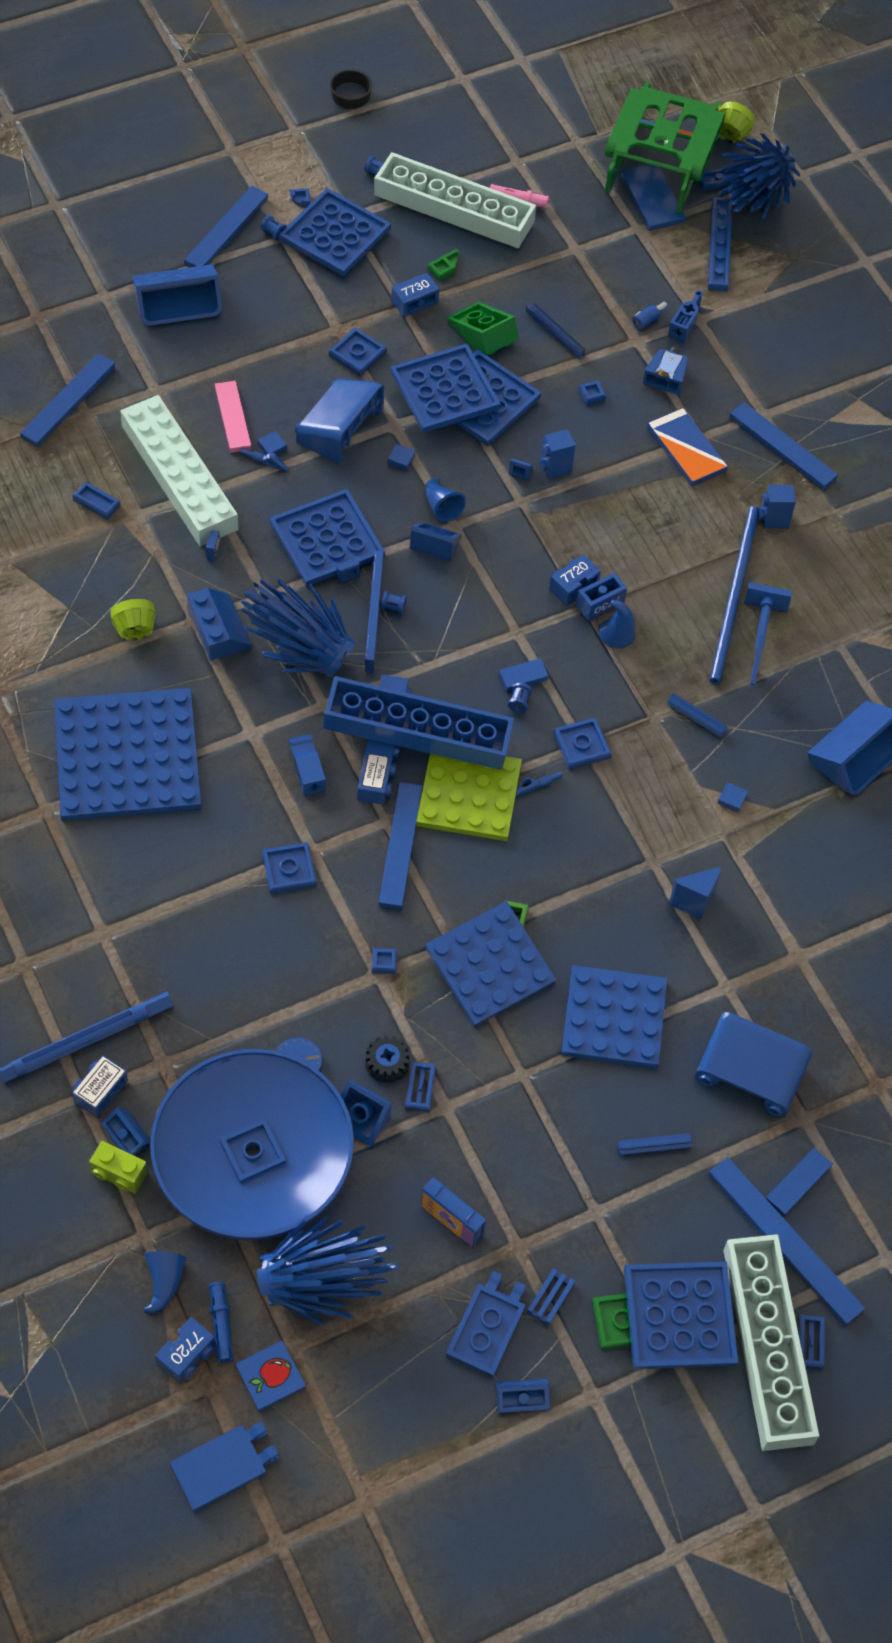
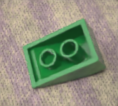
[447,302,519,355]

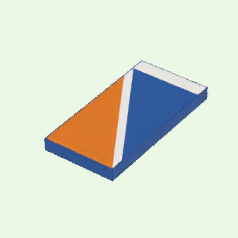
[647,408,728,486]

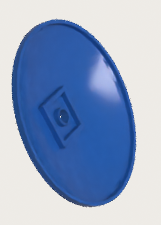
[150,1049,354,1240]

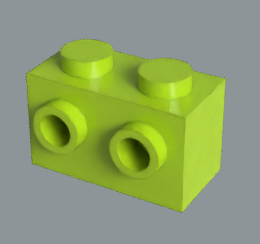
[89,1141,148,1194]

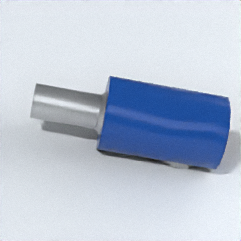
[632,302,668,330]

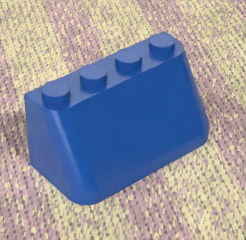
[132,264,222,325]
[807,701,892,795]

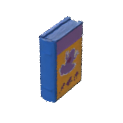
[421,1177,487,1248]

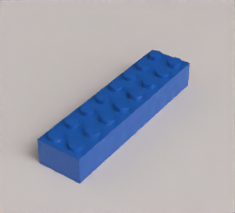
[322,676,514,770]

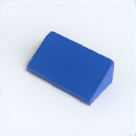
[100,1106,151,1157]
[495,1379,550,1413]

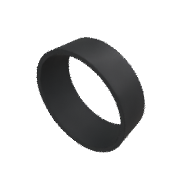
[330,70,372,109]

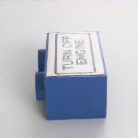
[72,1055,128,1118]

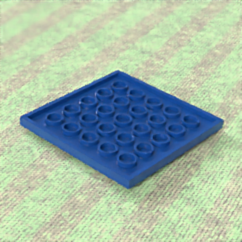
[54,688,201,821]

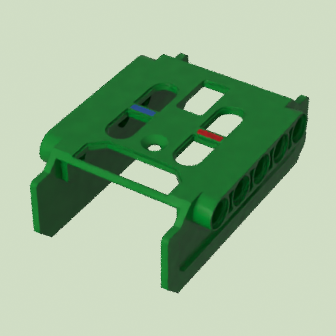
[604,81,725,214]

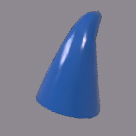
[425,477,466,522]
[599,600,635,648]
[143,1251,187,1313]

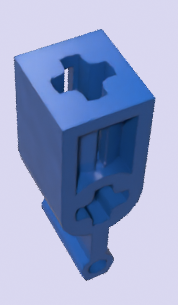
[668,290,703,343]
[289,734,326,795]

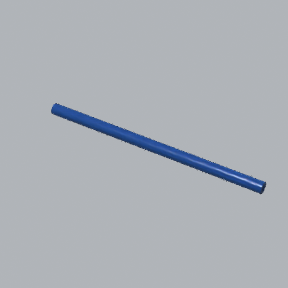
[709,506,759,685]

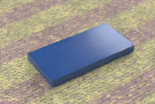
[620,164,686,231]

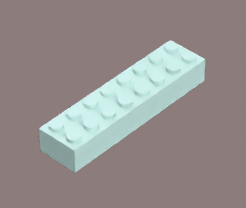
[374,152,536,249]
[120,395,238,547]
[723,1234,819,1451]

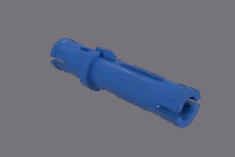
[209,1282,234,1363]

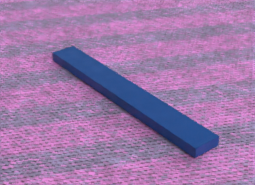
[708,1157,866,1327]

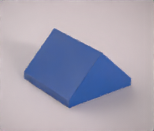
[410,522,462,561]
[669,867,721,919]
[341,1079,392,1147]

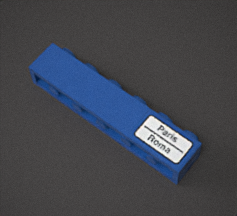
[357,674,412,805]

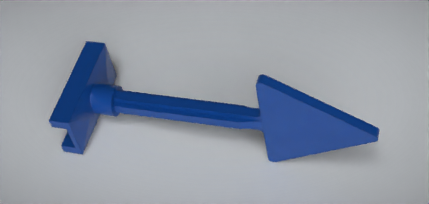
[744,582,792,686]

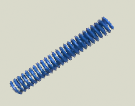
[526,303,586,359]

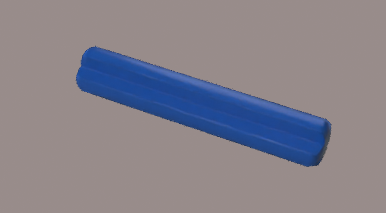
[667,693,727,737]
[618,1133,692,1155]

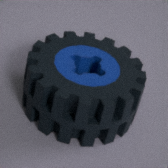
[365,1035,410,1083]

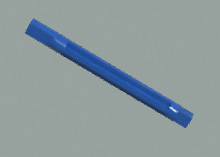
[0,992,174,1083]

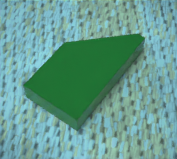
[427,248,459,282]

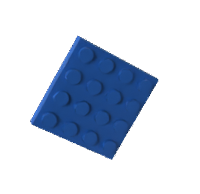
[279,188,391,277]
[390,344,501,433]
[454,349,541,446]
[269,489,385,587]
[424,901,556,1027]
[561,965,667,1069]
[624,1261,738,1369]

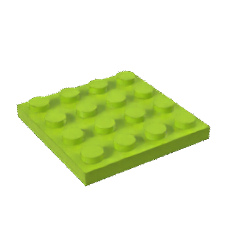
[416,754,522,841]

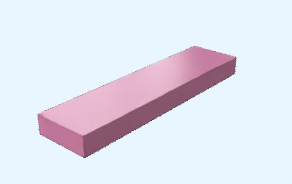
[215,381,251,453]

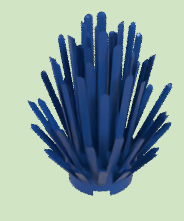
[717,133,800,219]
[240,578,355,677]
[257,1216,398,1325]

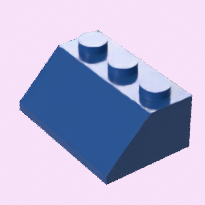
[186,588,252,661]

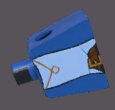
[643,346,688,396]

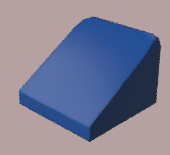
[509,458,533,480]

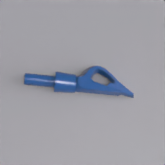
[240,449,288,471]
[515,772,563,798]

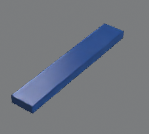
[184,186,268,267]
[708,197,732,292]
[20,353,115,447]
[729,402,838,490]
[365,551,384,673]
[379,782,422,910]

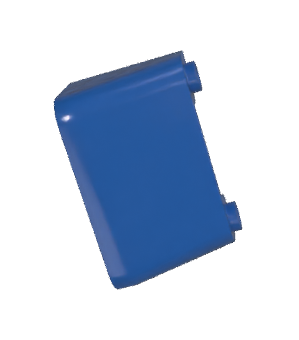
[295,378,384,464]
[694,1012,812,1118]

